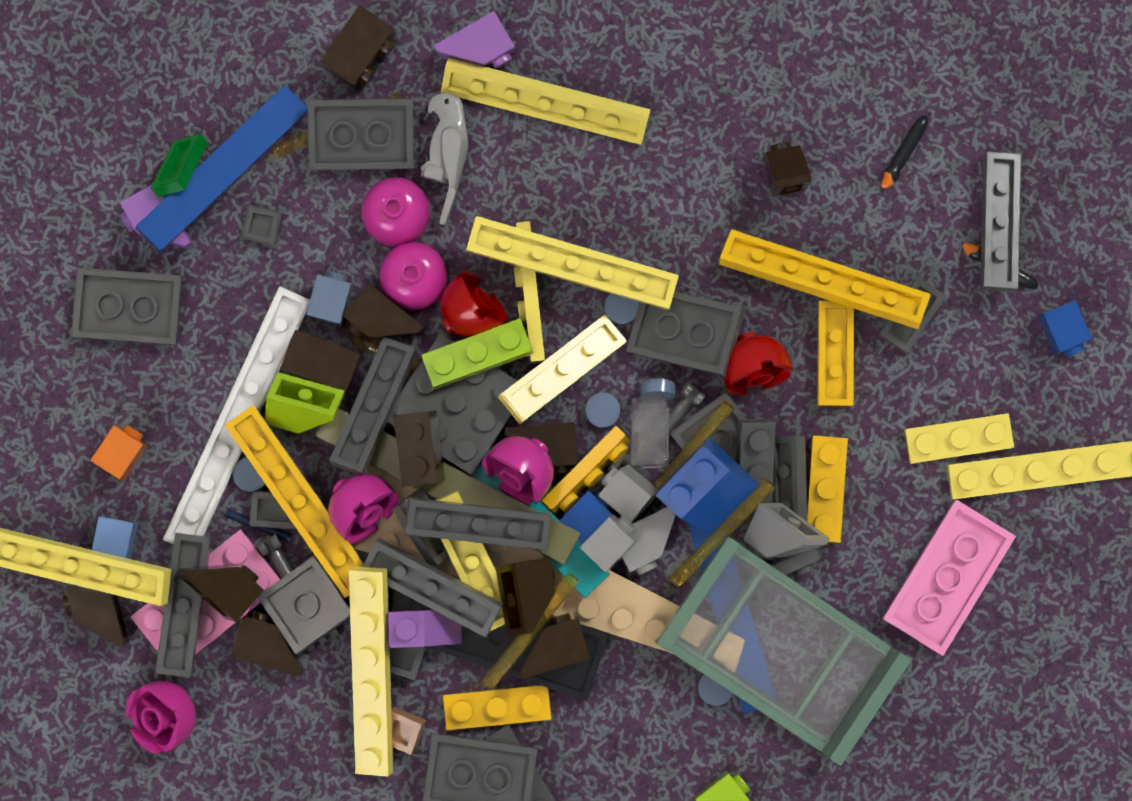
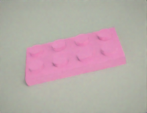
[882,499,1016,656]
[131,529,280,655]

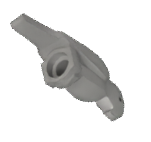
[420,93,469,226]

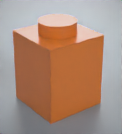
[90,424,148,481]

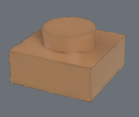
[391,707,426,755]

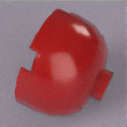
[441,270,508,339]
[723,332,794,396]

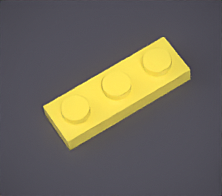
[904,413,1014,464]

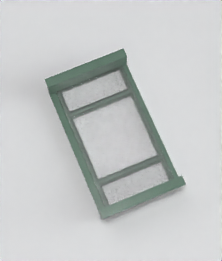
[654,535,911,766]

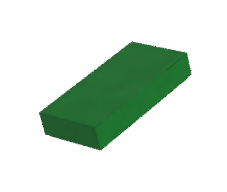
[151,134,208,197]

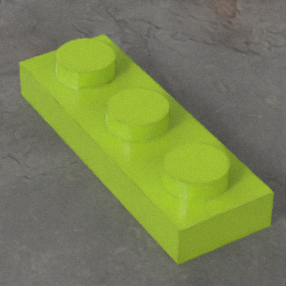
[421,318,533,390]

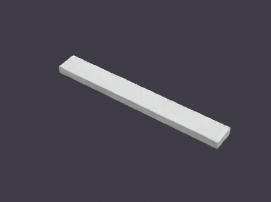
[163,286,310,544]

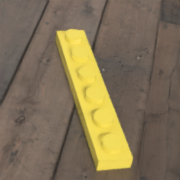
[441,58,650,145]
[466,216,679,310]
[947,441,1132,500]
[0,528,171,606]
[349,567,393,777]

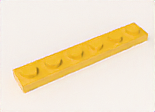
[719,229,931,330]
[225,405,364,598]

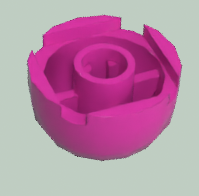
[361,177,430,247]
[378,242,448,311]
[482,436,554,505]
[328,474,400,544]
[125,681,196,754]

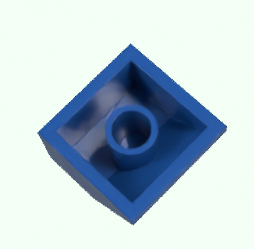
[656,436,759,534]

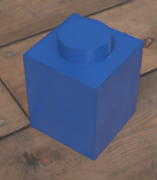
[1038,300,1092,357]
[559,491,613,544]

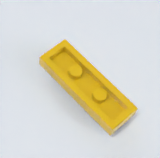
[817,301,854,406]
[542,426,631,515]
[807,436,848,543]
[443,685,551,730]

